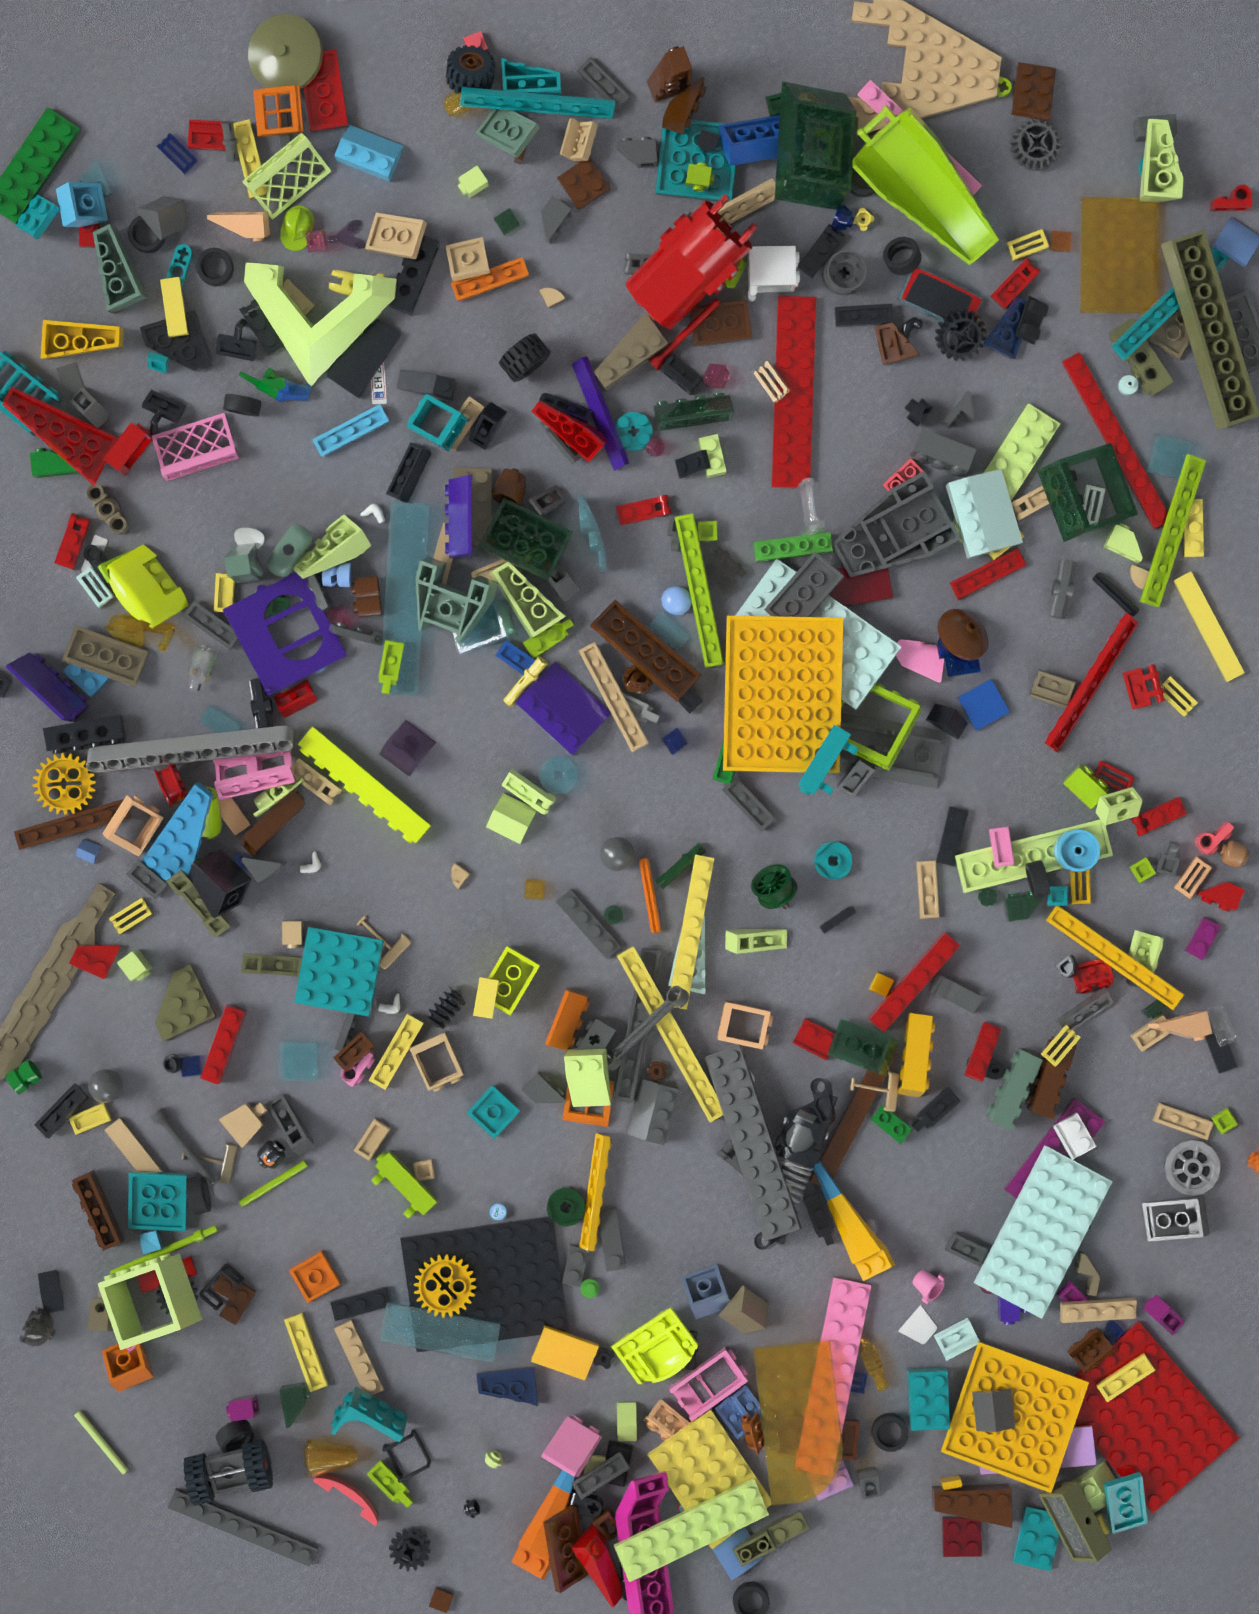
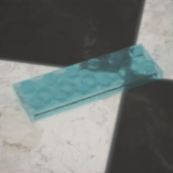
[380,1302,501,1363]

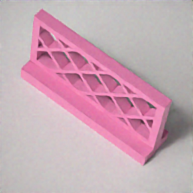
[152,413,239,482]

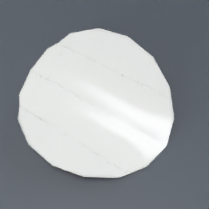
[234,528,264,549]

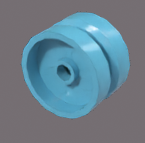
[1054,830,1100,872]

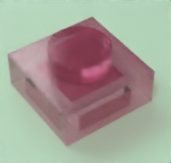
[306,230,328,253]

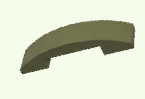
[166,869,230,938]
[241,953,303,977]

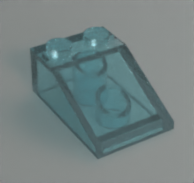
[452,599,518,654]

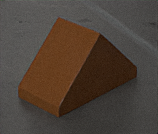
[592,1505,618,1541]

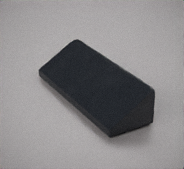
[386,442,431,504]

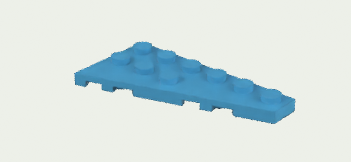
[141,782,213,883]

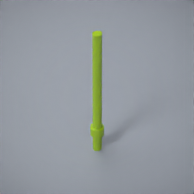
[110,1225,218,1275]

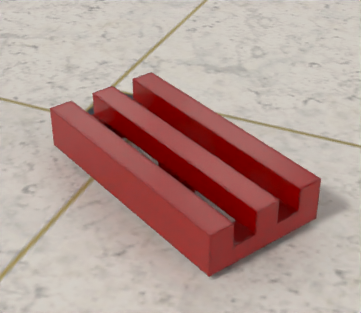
[1093,760,1135,791]

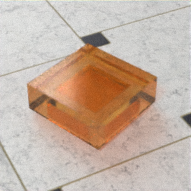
[1050,231,1071,252]

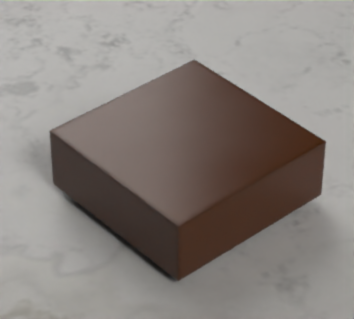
[429,1587,454,1613]

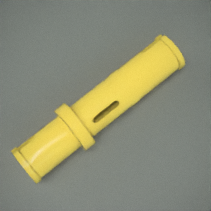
[503,656,548,707]

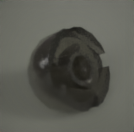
[19,1306,56,1347]

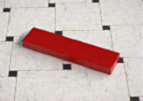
[949,548,1027,600]

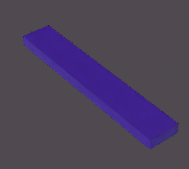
[572,356,629,471]

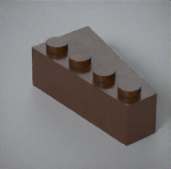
[932,1484,1013,1528]

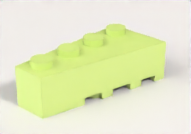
[489,561,566,638]

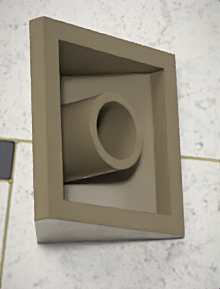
[719,1286,769,1334]

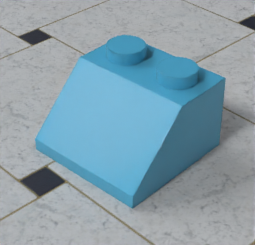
[56,182,108,227]

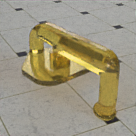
[106,614,175,652]

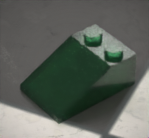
[828,1019,899,1076]

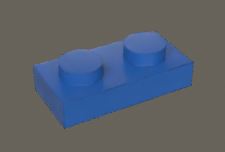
[495,640,535,675]

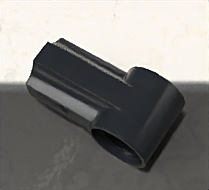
[83,545,108,582]

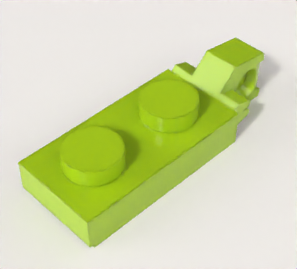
[523,618,574,659]
[378,640,405,695]
[367,1459,414,1508]

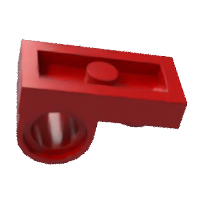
[1210,184,1252,211]

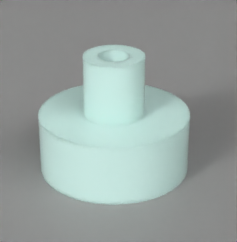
[1118,375,1138,395]

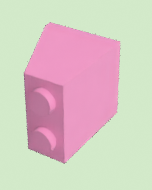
[541,1415,602,1477]

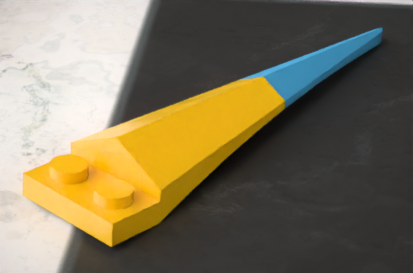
[813,1161,895,1281]

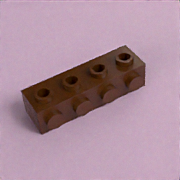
[72,1170,125,1251]

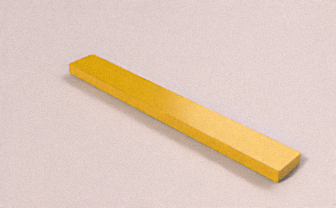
[1046,906,1184,1010]

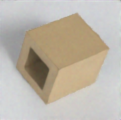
[282,921,304,948]

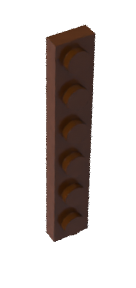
[14,799,131,850]

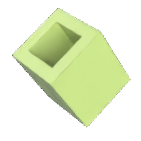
[457,166,489,198]

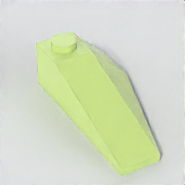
[1140,119,1183,202]
[293,515,371,579]

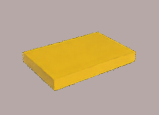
[531,1325,599,1380]

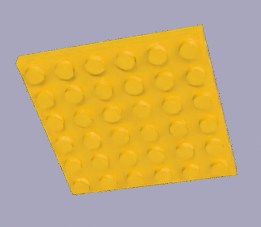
[941,1342,1089,1493]

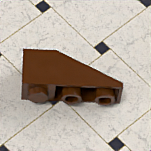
[662,77,706,135]

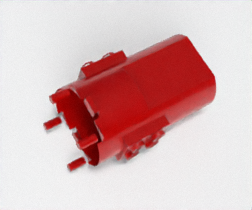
[625,194,758,330]

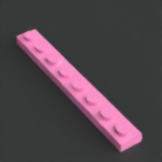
[857,80,982,195]

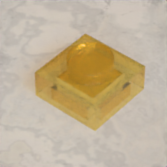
[524,879,545,900]

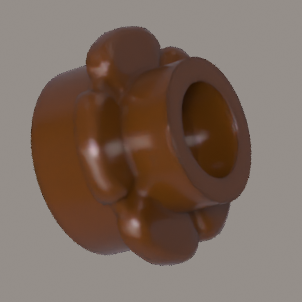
[647,1061,666,1080]

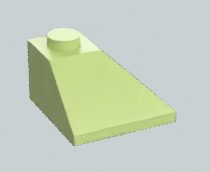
[1072,1461,1115,1513]

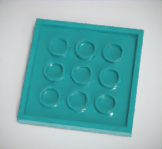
[655,120,736,202]
[294,927,384,1017]

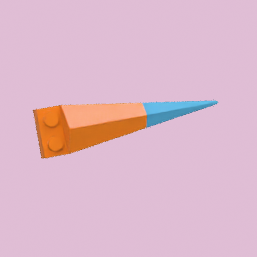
[511,1427,589,1580]

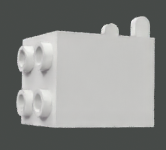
[747,246,800,301]

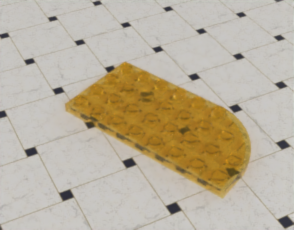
[753,1340,843,1505]

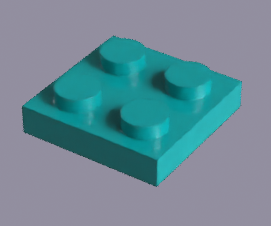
[15,194,60,240]
[466,1084,521,1139]

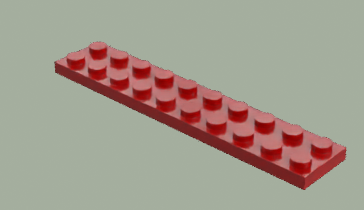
[771,296,816,489]

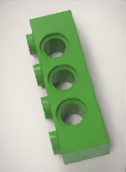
[753,532,833,563]

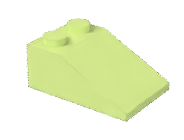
[564,1049,611,1107]

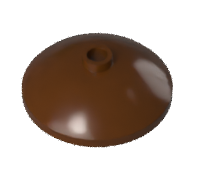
[938,609,989,661]

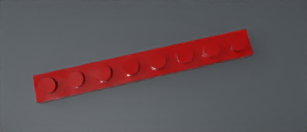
[1045,613,1139,753]

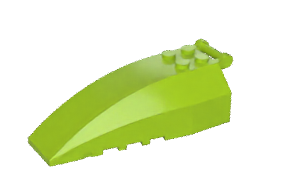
[853,105,999,265]

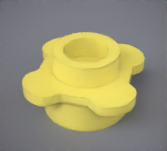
[852,208,875,231]

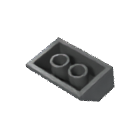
[627,1078,678,1145]

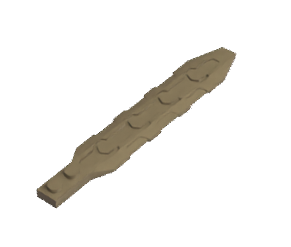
[0,883,116,1081]

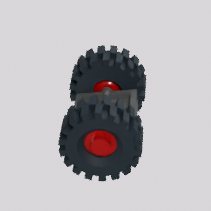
[183,1440,273,1506]

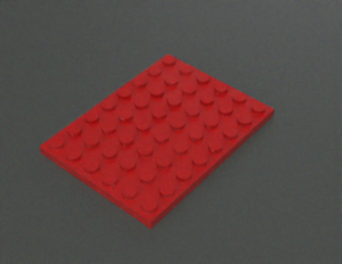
[1074,1321,1239,1513]

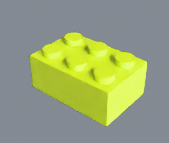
[488,945,540,1016]

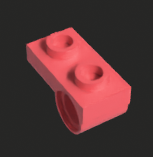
[1195,822,1234,855]

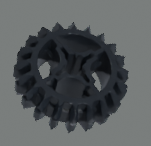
[935,309,987,361]

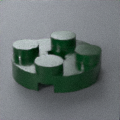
[547,1187,585,1227]

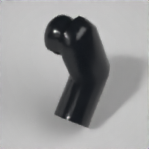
[901,317,923,339]

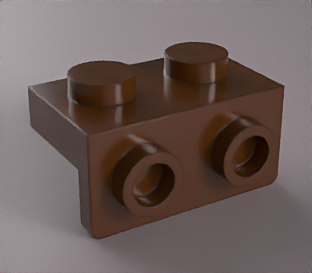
[1067,1327,1115,1374]

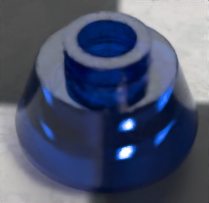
[832,205,855,230]

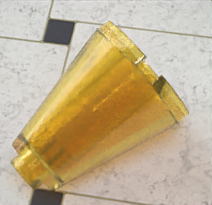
[304,1439,357,1478]

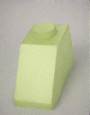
[1103,523,1143,563]

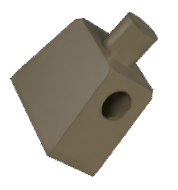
[87,1289,113,1331]

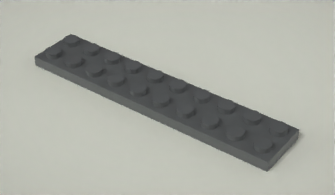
[705,1044,802,1241]

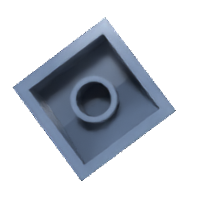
[681,1264,730,1319]

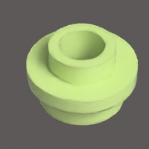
[485,1450,503,1468]

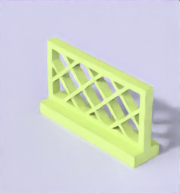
[242,133,331,220]

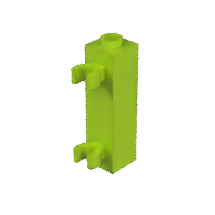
[371,1150,438,1219]

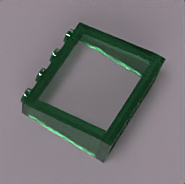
[1037,443,1138,542]

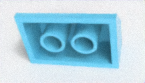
[334,125,404,182]

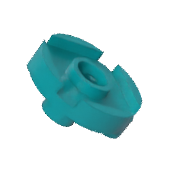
[615,412,653,451]
[814,842,852,880]

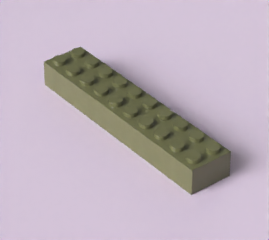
[1161,229,1259,429]

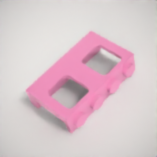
[213,750,295,800]

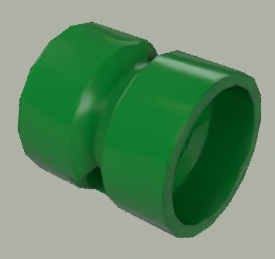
[5,1059,42,1095]

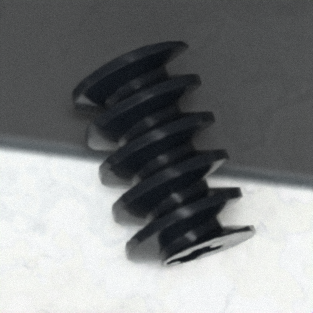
[424,986,466,1029]

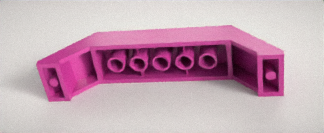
[615,1471,674,1614]

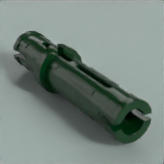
[655,843,706,889]

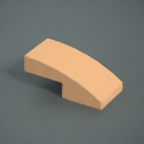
[218,797,251,835]

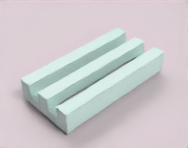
[76,566,115,608]

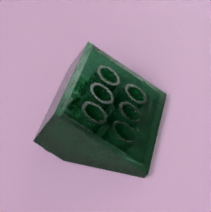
[653,393,734,431]
[478,498,573,581]

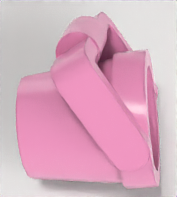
[912,1270,946,1304]

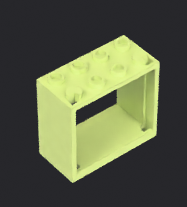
[98,1253,203,1350]

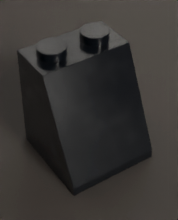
[188,849,252,918]

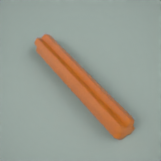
[639,858,661,933]

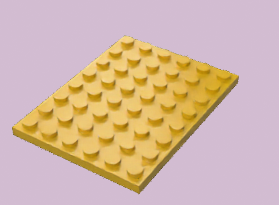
[723,616,843,773]

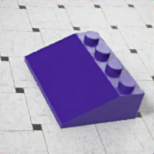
[445,475,472,559]
[5,652,89,722]
[516,662,611,756]

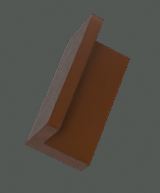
[333,1031,376,1073]

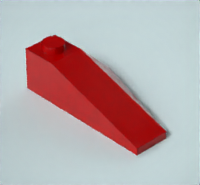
[531,401,608,463]
[571,1523,623,1607]

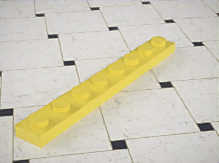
[671,855,714,1010]

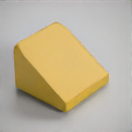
[869,972,894,997]

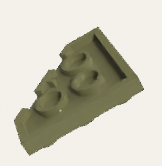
[155,964,216,1041]

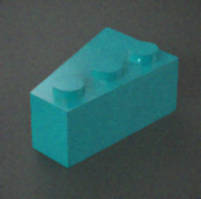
[501,58,561,95]

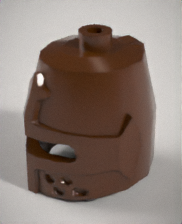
[492,468,526,511]

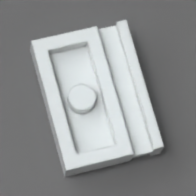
[1052,1112,1097,1160]

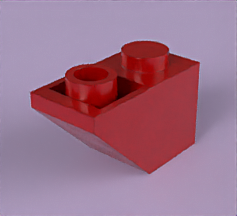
[1197,882,1245,912]

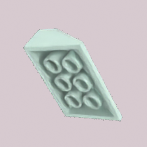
[946,469,1023,559]

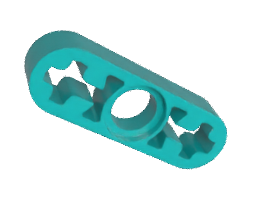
[166,244,193,290]

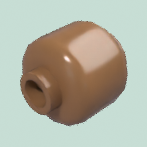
[1219,840,1250,868]

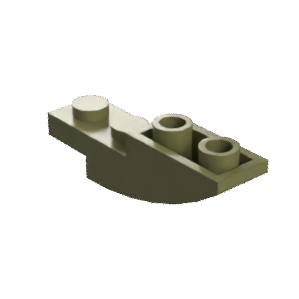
[733,1510,810,1567]

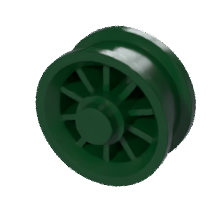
[751,864,798,909]

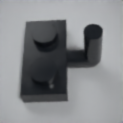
[216,318,257,361]
[142,390,186,436]

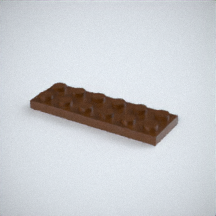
[590,600,701,702]

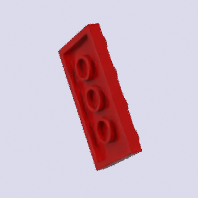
[303,49,349,132]

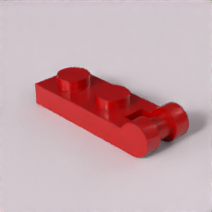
[990,258,1041,309]
[616,495,672,526]
[54,513,91,570]
[1130,797,1187,836]

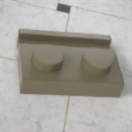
[1029,669,1076,708]

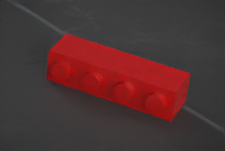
[200,1004,247,1085]

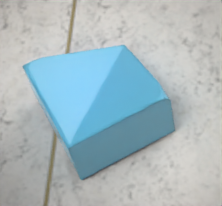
[139,1230,164,1255]

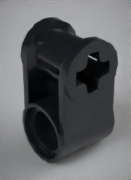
[567,1489,603,1517]

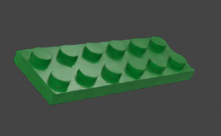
[0,107,81,224]

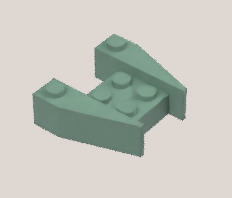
[416,557,498,644]

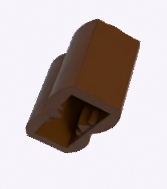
[351,576,382,618]

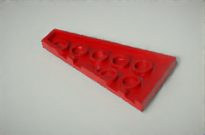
[2,386,118,486]

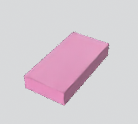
[989,826,1015,867]

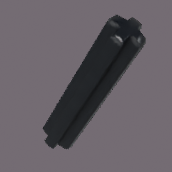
[1092,572,1139,617]

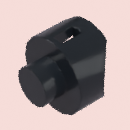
[905,398,934,427]

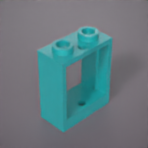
[406,393,469,452]

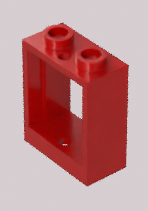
[103,422,152,476]

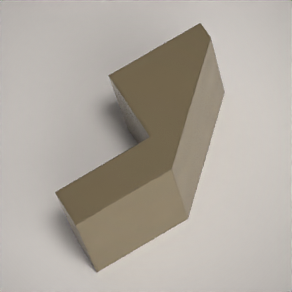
[1075,1251,1100,1296]

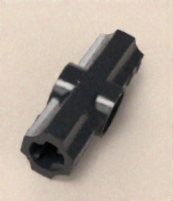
[249,678,274,729]

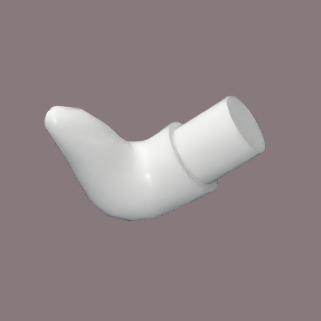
[361,504,386,523]
[300,851,321,874]
[378,993,400,1014]

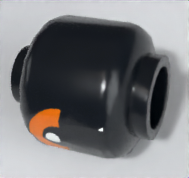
[257,1140,286,1169]

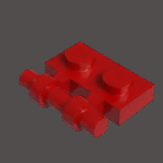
[1123,664,1165,710]

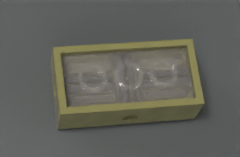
[1038,1481,1112,1562]

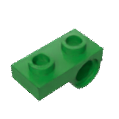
[871,1105,913,1144]

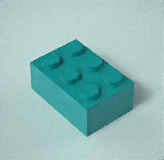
[907,1367,950,1431]

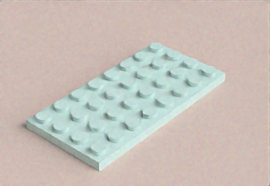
[735,559,902,710]
[974,1145,1113,1319]

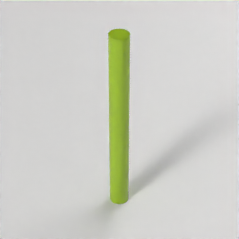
[239,1160,308,1207]

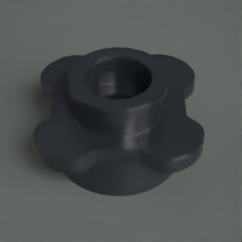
[593,1347,615,1369]

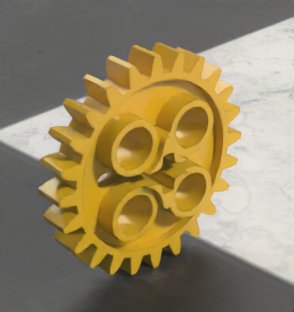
[32,753,96,816]
[414,1254,476,1318]

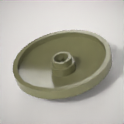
[248,14,323,89]

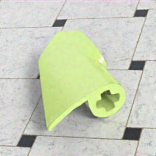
[253,778,304,817]

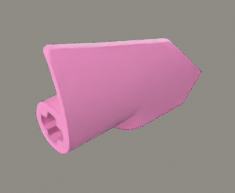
[896,639,945,683]

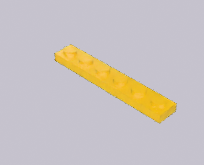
[579,1133,611,1251]

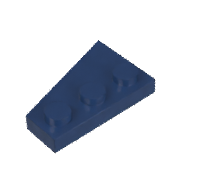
[983,298,1026,359]
[476,1367,538,1406]

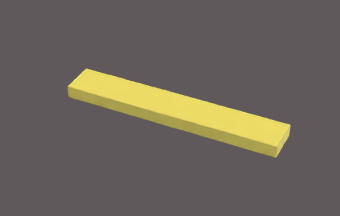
[1173,572,1245,682]

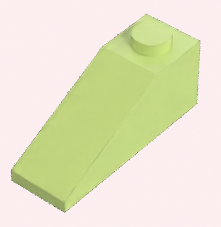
[725,929,787,954]

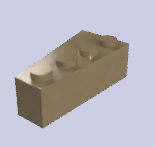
[594,312,668,391]

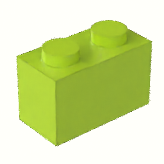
[1063,763,1109,809]

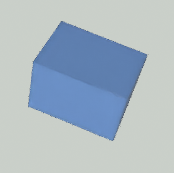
[76,839,102,864]

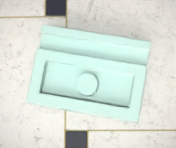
[934,1318,980,1361]

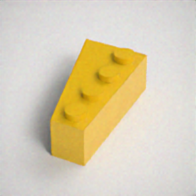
[898,1013,935,1098]

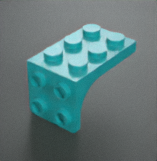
[330,1386,408,1442]

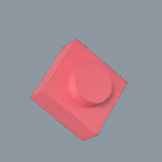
[463,31,488,51]

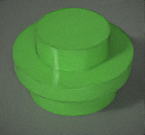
[580,1279,599,1298]

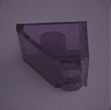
[379,720,436,777]

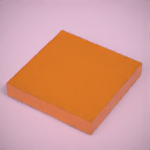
[289,1250,341,1303]

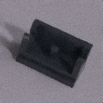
[660,354,703,395]

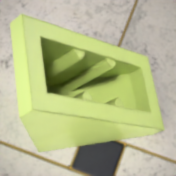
[617,1402,637,1441]

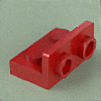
[1073,959,1114,994]

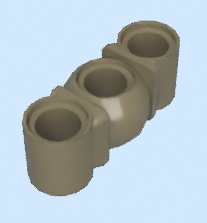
[86,484,130,535]

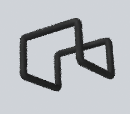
[199,1264,244,1310]
[382,1429,431,1483]

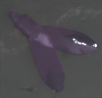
[324,220,366,249]

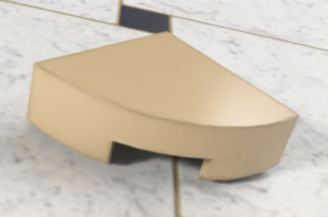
[539,288,565,308]
[1130,565,1149,590]
[451,863,470,889]

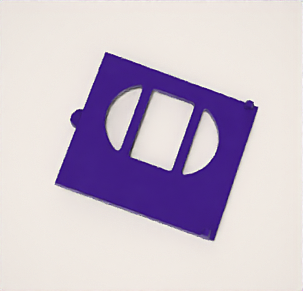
[222,573,347,696]

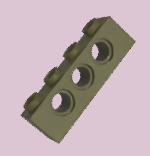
[1109,318,1174,397]

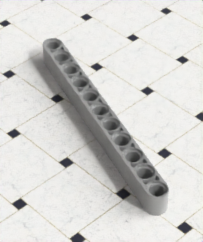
[86,726,294,773]

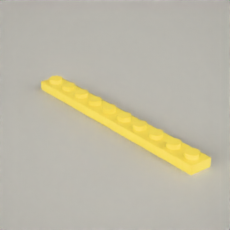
[616,946,723,1122]

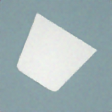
[898,1305,937,1344]

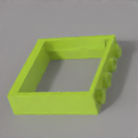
[841,682,922,771]

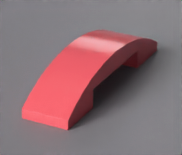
[313,1473,379,1526]

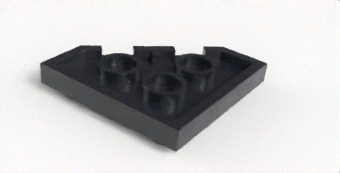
[140,310,213,372]

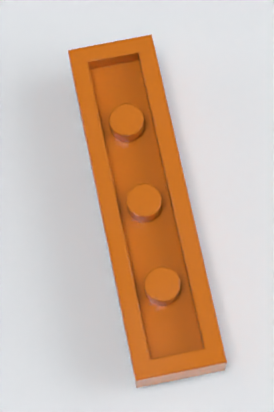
[451,257,529,302]

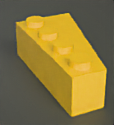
[40,320,124,360]

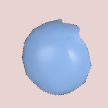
[661,586,692,615]

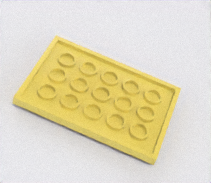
[647,1409,773,1549]

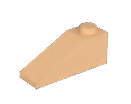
[207,212,270,241]
[1148,1011,1212,1041]

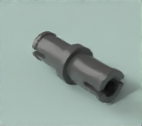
[221,121,239,162]

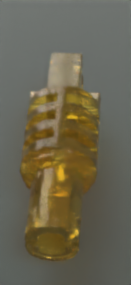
[860,1338,889,1391]

